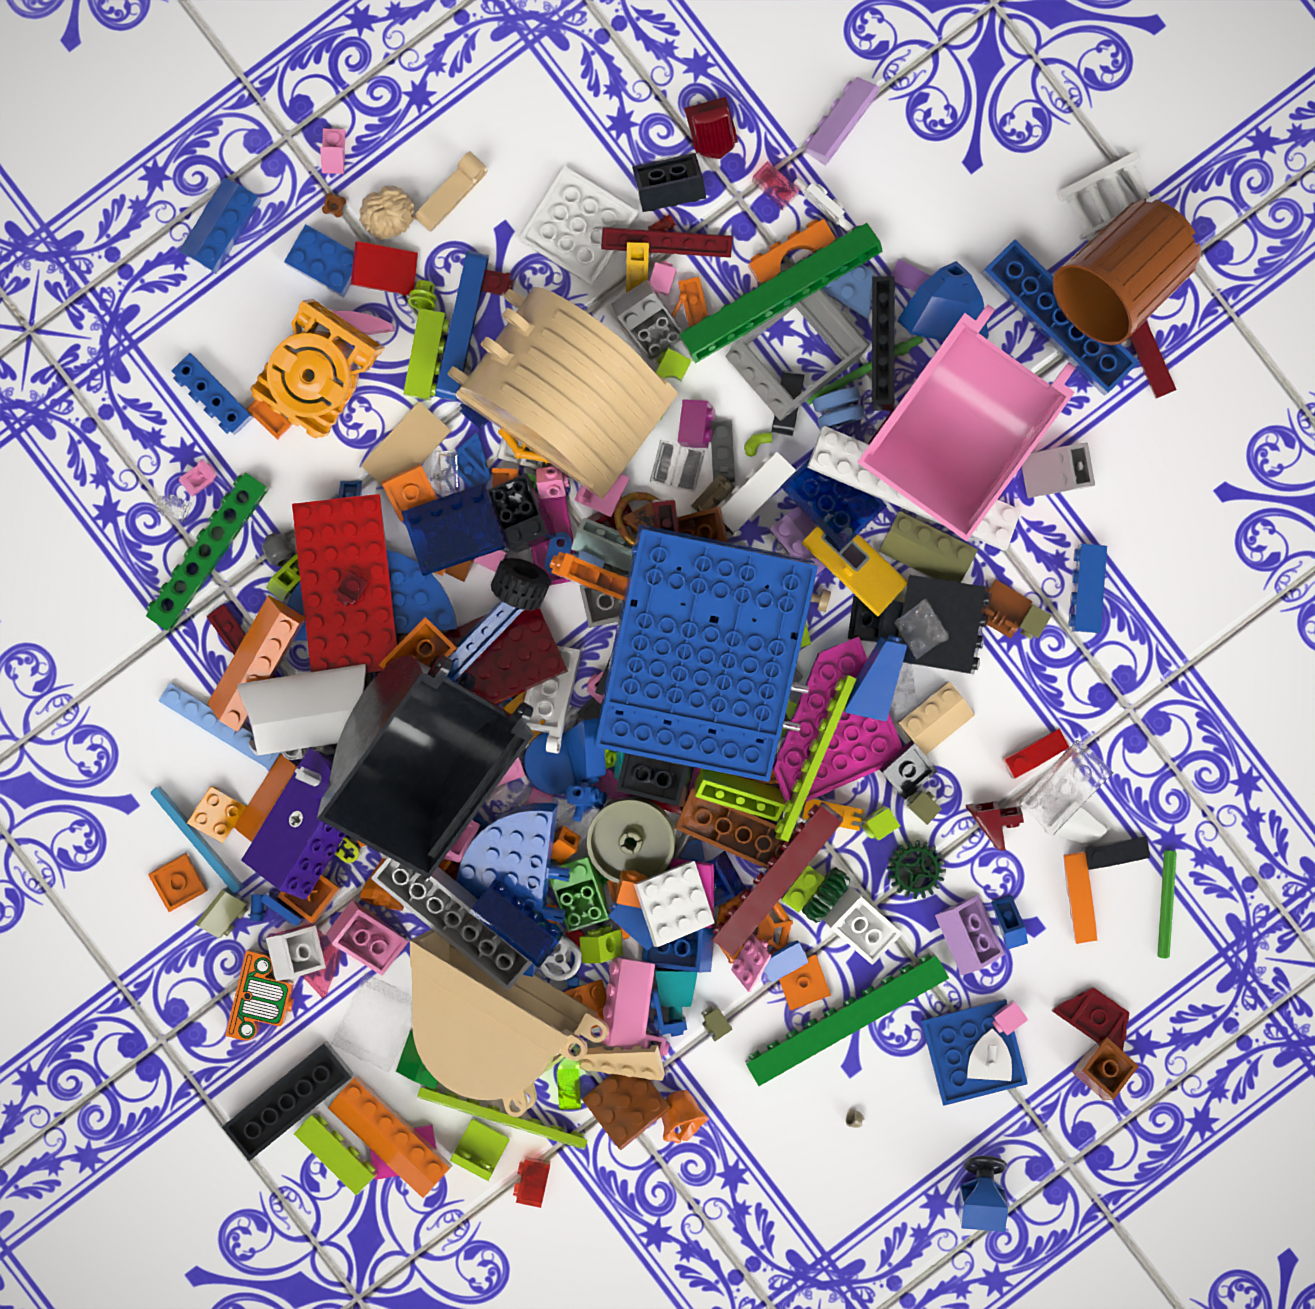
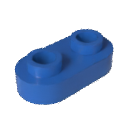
[544,532,572,576]

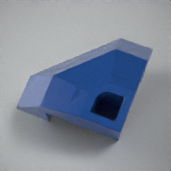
[897,261,989,341]

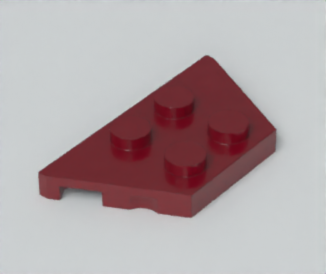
[1051,986,1130,1051]

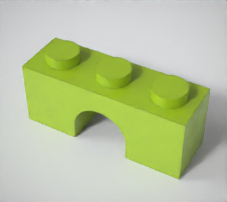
[655,348,692,420]
[861,805,900,841]

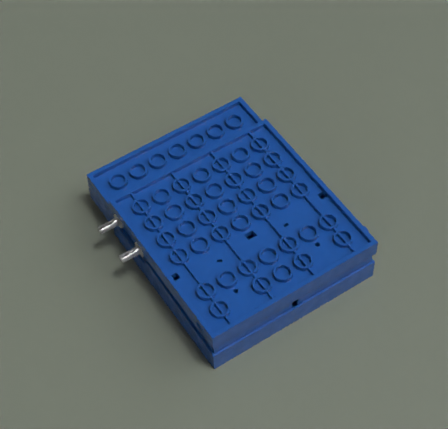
[594,524,818,782]

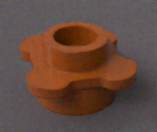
[322,193,346,218]

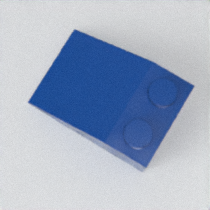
[642,928,714,973]

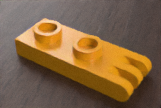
[802,799,864,831]

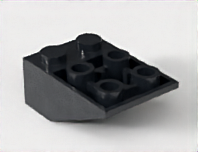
[487,473,557,553]

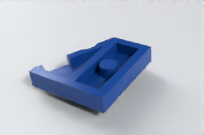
[445,433,492,493]

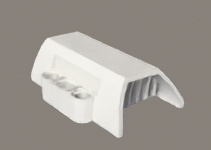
[237,664,366,760]

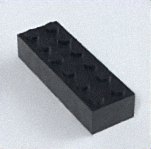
[221,1041,354,1161]

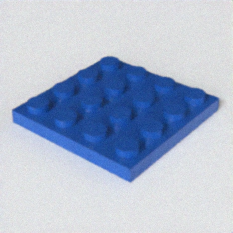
[921,999,1028,1106]

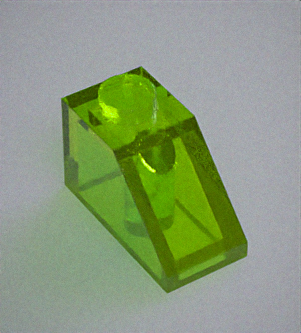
[557,1065,581,1110]

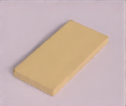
[361,402,452,485]

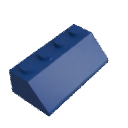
[179,177,262,274]

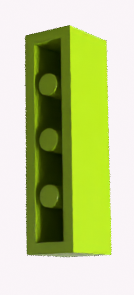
[403,308,450,401]
[695,768,785,822]
[294,1113,378,1195]

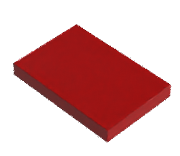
[350,241,418,296]

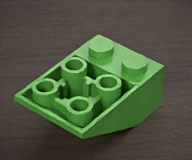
[549,854,610,932]

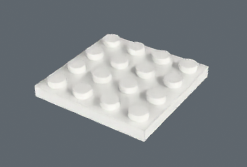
[518,165,638,286]

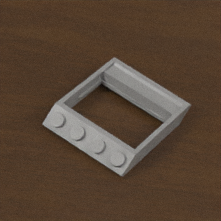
[725,289,871,421]

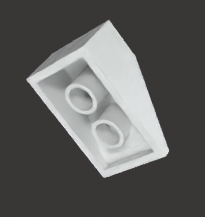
[823,886,903,965]

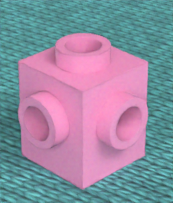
[536,466,569,499]

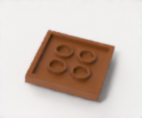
[582,1074,671,1150]

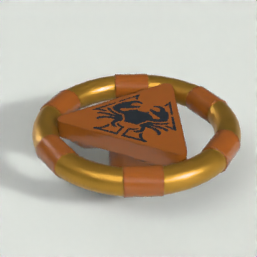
[614,491,660,546]

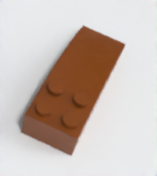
[674,788,796,881]

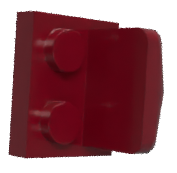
[684,97,738,159]
[965,801,1024,851]

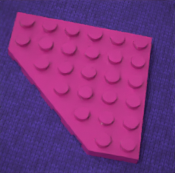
[772,636,903,802]

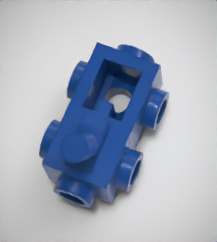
[566,782,607,822]

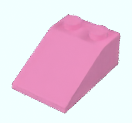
[326,899,409,976]

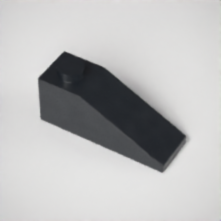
[1082,836,1150,870]

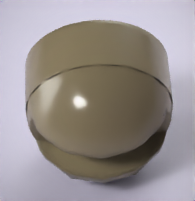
[845,1109,865,1128]

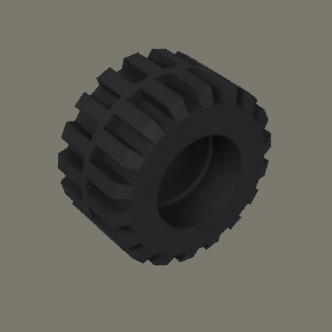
[490,558,551,610]

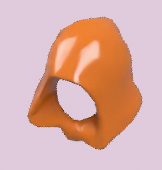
[661,1090,709,1144]

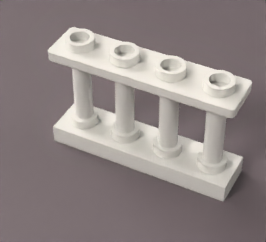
[1056,151,1160,241]

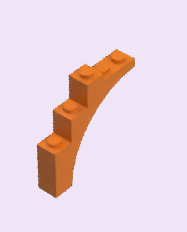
[549,552,627,601]

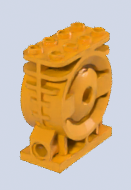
[250,299,385,439]

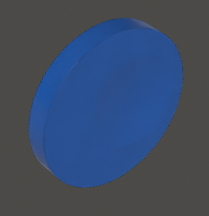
[523,732,577,795]

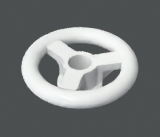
[538,937,581,981]

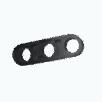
[771,370,805,436]

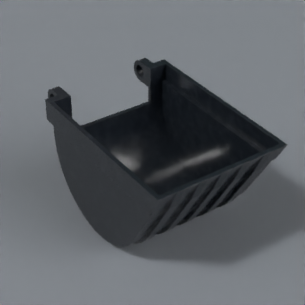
[317,655,534,879]

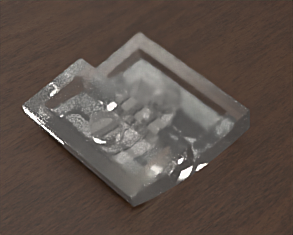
[650,439,705,493]

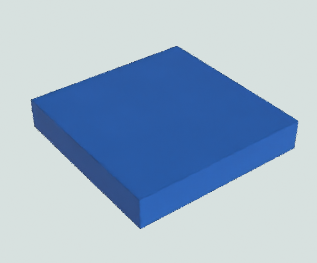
[261,891,305,926]

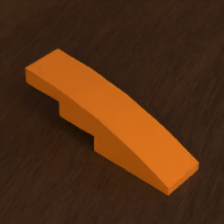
[1063,851,1098,944]

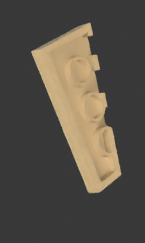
[576,1045,665,1081]

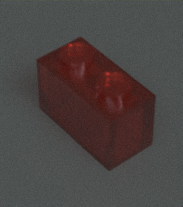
[513,1156,551,1208]

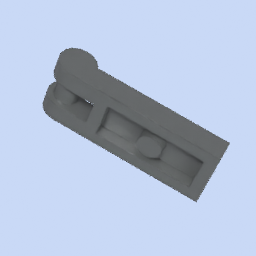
[710,421,735,482]

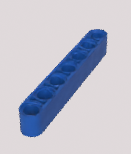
[435,250,489,401]

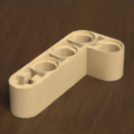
[414,151,488,232]

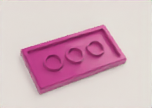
[531,496,576,586]

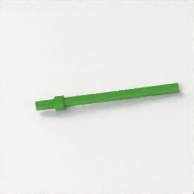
[807,336,924,405]

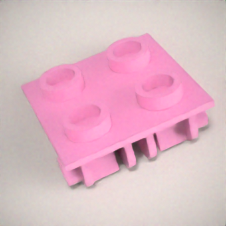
[574,474,630,517]
[730,933,771,993]

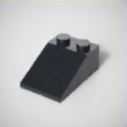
[616,753,694,807]

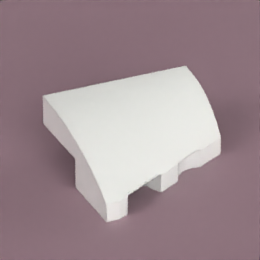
[1045,801,1108,846]

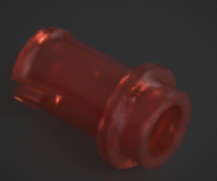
[647,214,676,231]

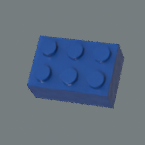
[284,224,354,298]

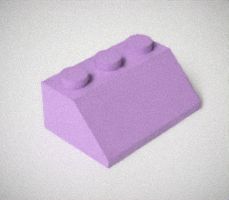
[769,502,826,575]
[935,895,1005,975]

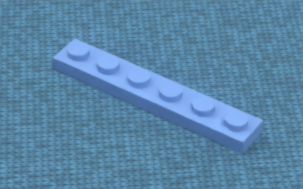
[158,683,281,770]

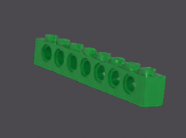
[146,472,270,632]

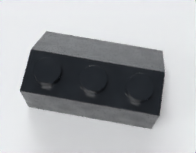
[632,153,706,212]

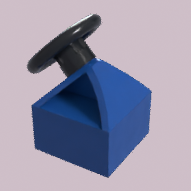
[958,1156,1008,1232]

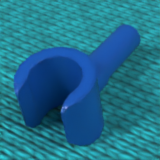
[566,957,579,989]

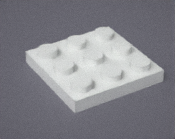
[634,861,715,947]

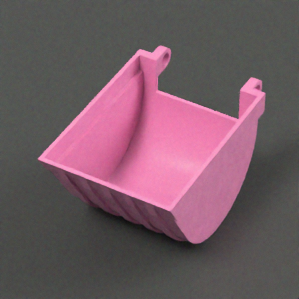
[857,304,1076,541]

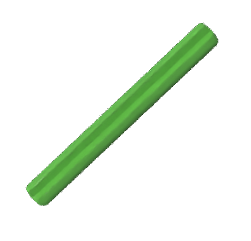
[1157,850,1177,959]

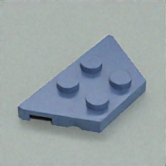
[822,264,874,320]

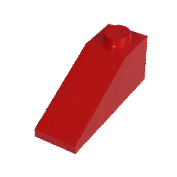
[1002,728,1070,779]

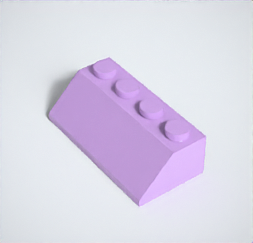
[804,77,880,167]

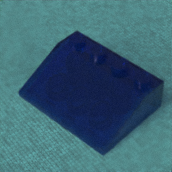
[780,459,887,550]
[402,483,506,576]

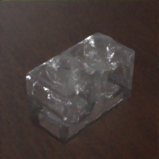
[890,664,917,711]

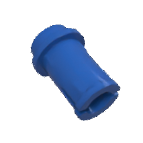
[248,894,265,921]

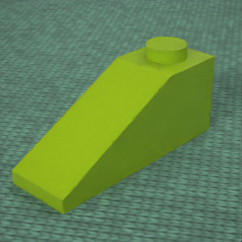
[266,554,300,602]

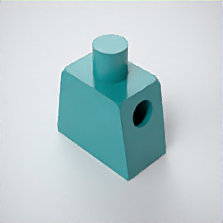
[656,969,697,1020]

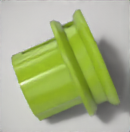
[408,280,437,310]

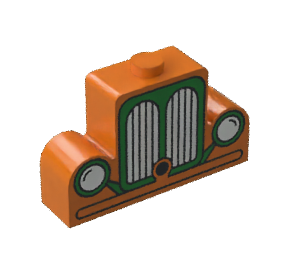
[225,949,294,1041]

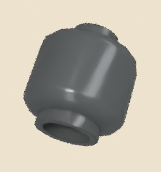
[262,533,294,567]

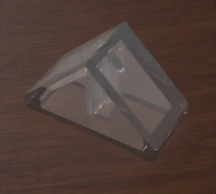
[427,451,458,495]

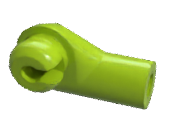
[744,432,772,457]

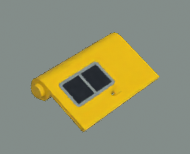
[802,510,908,616]

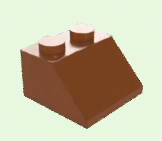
[1072,1037,1139,1101]

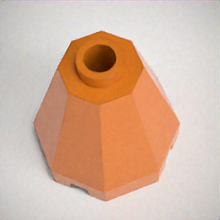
[360,858,404,911]

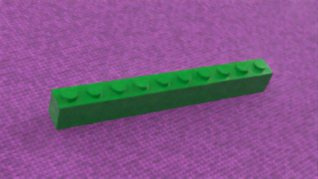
[679,222,883,364]
[745,953,950,1087]

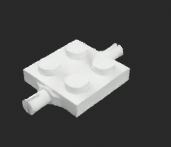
[793,177,854,233]

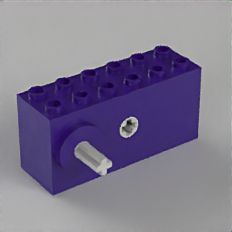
[241,747,346,900]

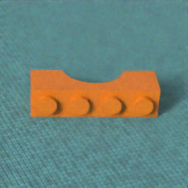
[748,219,836,285]

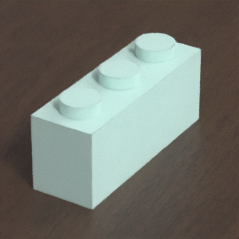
[571,517,636,572]

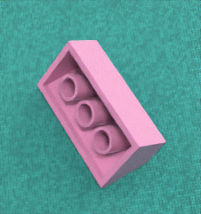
[600,956,655,1050]

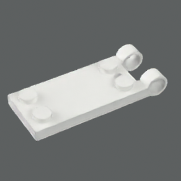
[524,646,582,754]

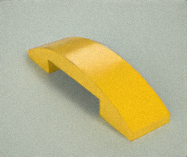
[625,242,649,330]

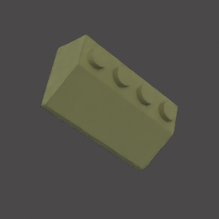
[878,511,978,583]

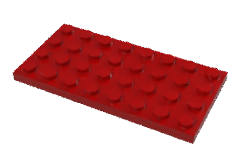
[292,494,397,673]

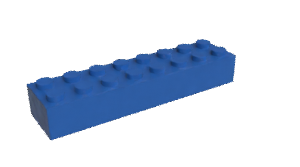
[981,239,1139,396]

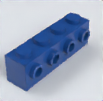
[171,353,254,435]
[1068,544,1107,634]

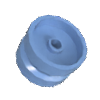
[812,387,866,430]

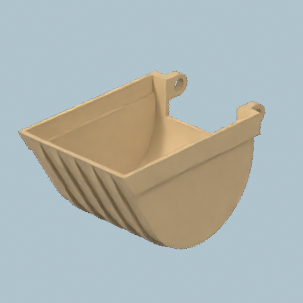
[447,287,678,500]
[410,929,609,1117]

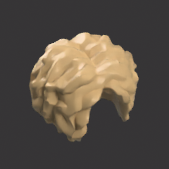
[359,186,415,240]

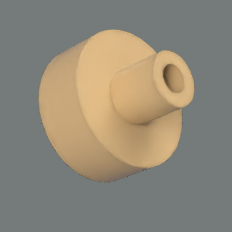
[810,589,831,612]

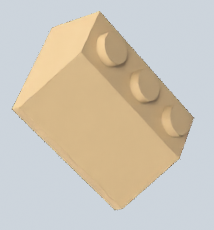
[897,681,975,756]

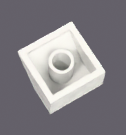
[266,925,326,981]

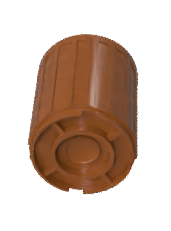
[1053,198,1201,345]

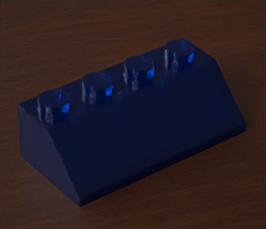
[469,878,564,968]

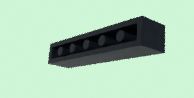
[871,276,895,411]

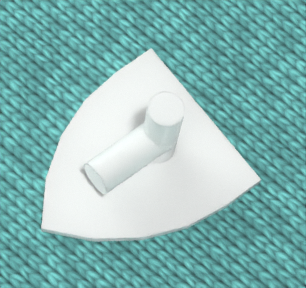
[967,1029,1012,1081]

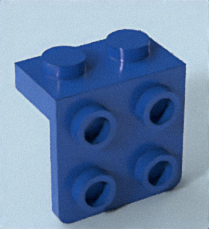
[650,988,687,1037]

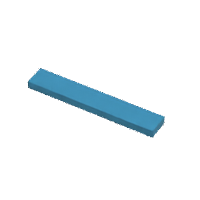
[150,786,244,893]

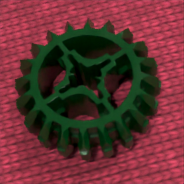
[886,840,946,899]
[802,867,850,923]

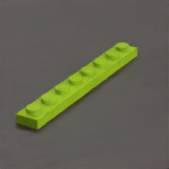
[775,675,856,842]
[417,1086,588,1150]

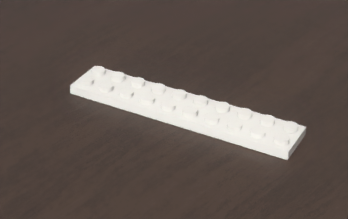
[807,426,1021,551]

